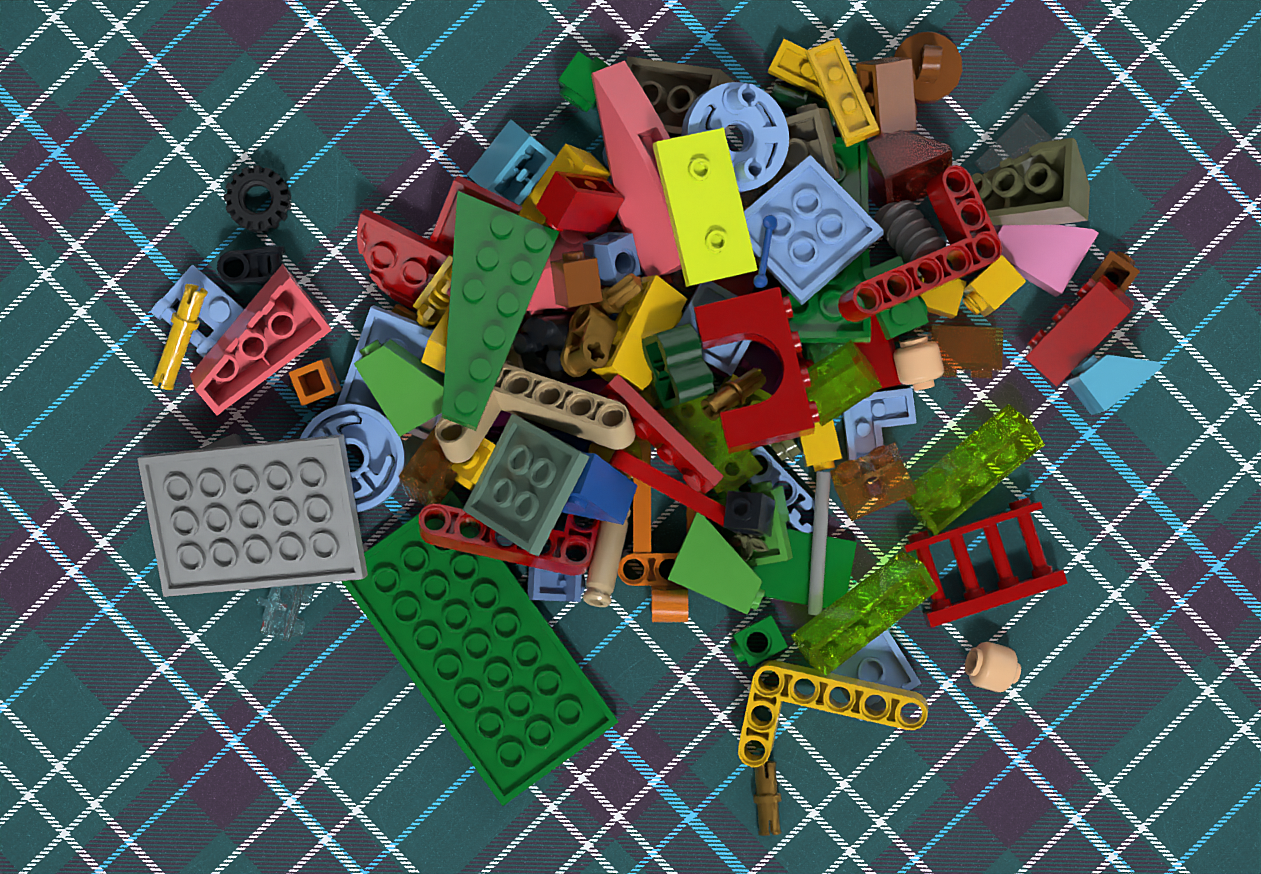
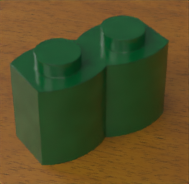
[642,323,714,409]

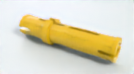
[151,284,208,390]

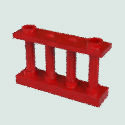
[900,497,1068,628]

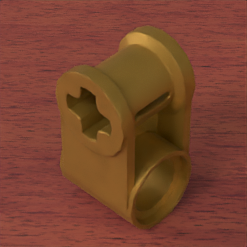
[560,304,618,377]

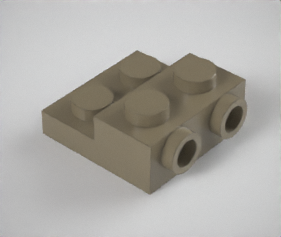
[766,103,840,190]

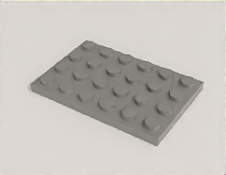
[137,434,368,597]

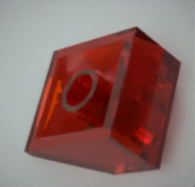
[868,130,953,205]

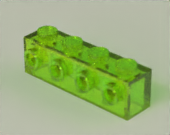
[639,374,763,496]
[791,551,938,676]

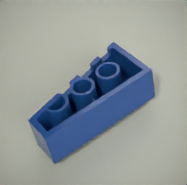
[562,452,638,525]

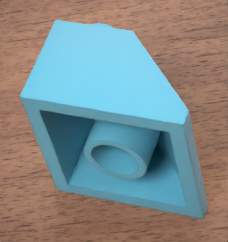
[1065,355,1163,415]

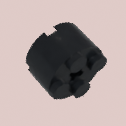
[513,311,593,383]

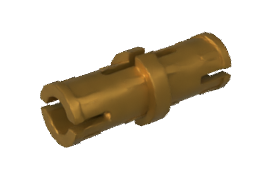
[753,761,782,836]

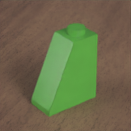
[354,339,444,437]
[667,512,765,615]

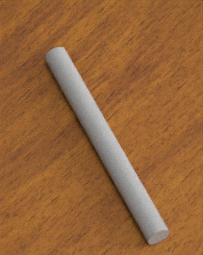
[808,471,831,615]

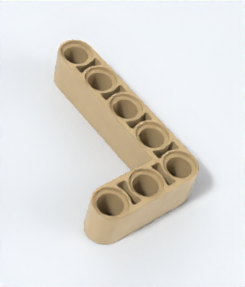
[435,363,636,463]

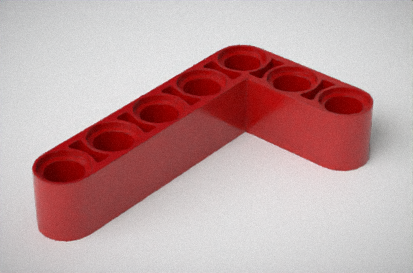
[838,165,1002,322]
[419,504,600,576]

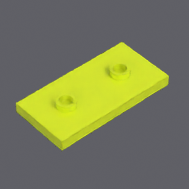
[652,128,758,287]

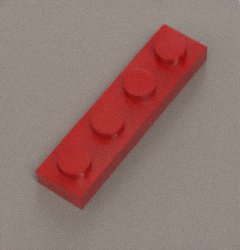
[599,374,724,494]

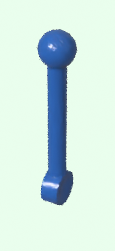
[753,215,778,288]

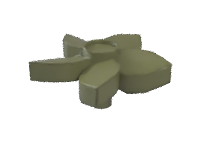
[727,534,769,562]

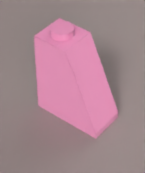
[993,225,1099,297]

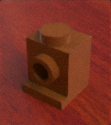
[1090,251,1140,293]

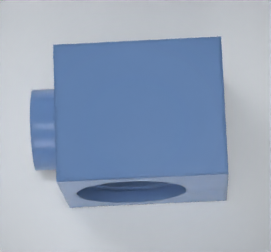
[583,232,642,287]

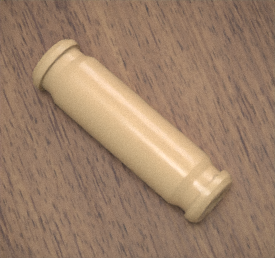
[583,508,631,607]

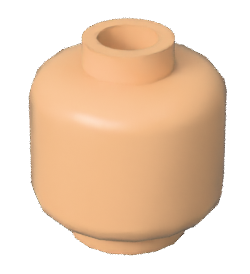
[893,336,944,391]
[965,642,1021,692]

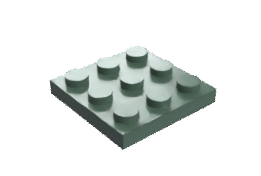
[463,413,590,556]

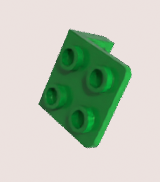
[858,256,929,340]

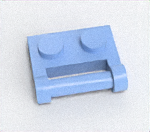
[151,265,244,358]

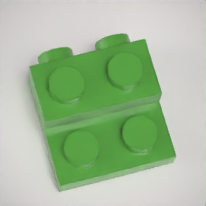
[711,480,793,567]

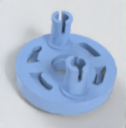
[681,82,789,192]
[300,404,406,512]

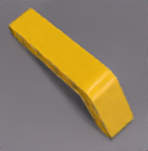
[738,660,928,767]

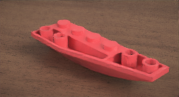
[591,61,682,278]

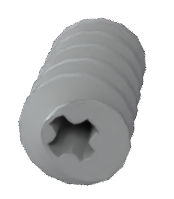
[874,200,946,276]

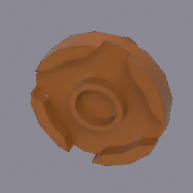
[894,32,962,104]

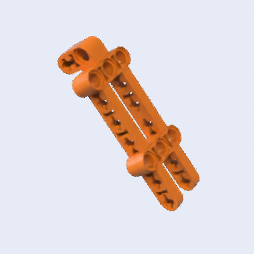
[618,382,721,622]

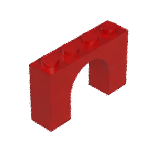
[694,287,820,454]

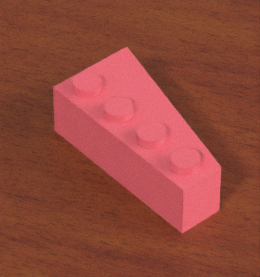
[190,264,332,415]

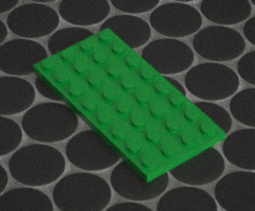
[341,490,619,806]

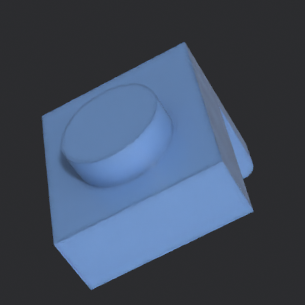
[528,567,585,602]

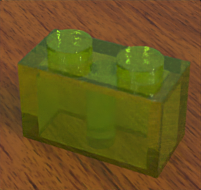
[805,340,882,426]

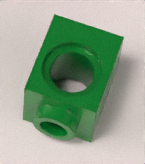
[730,614,788,667]

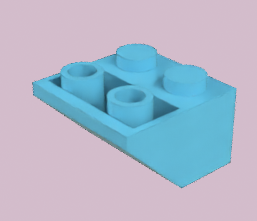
[467,119,556,206]

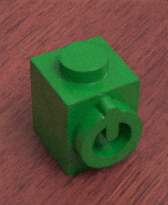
[558,51,609,113]

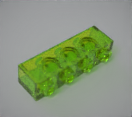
[899,404,1045,535]

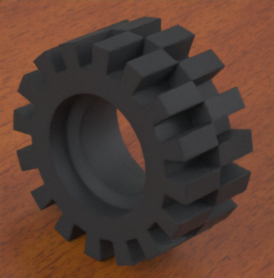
[224,166,292,233]

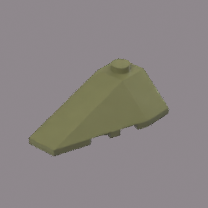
[939,138,1090,225]

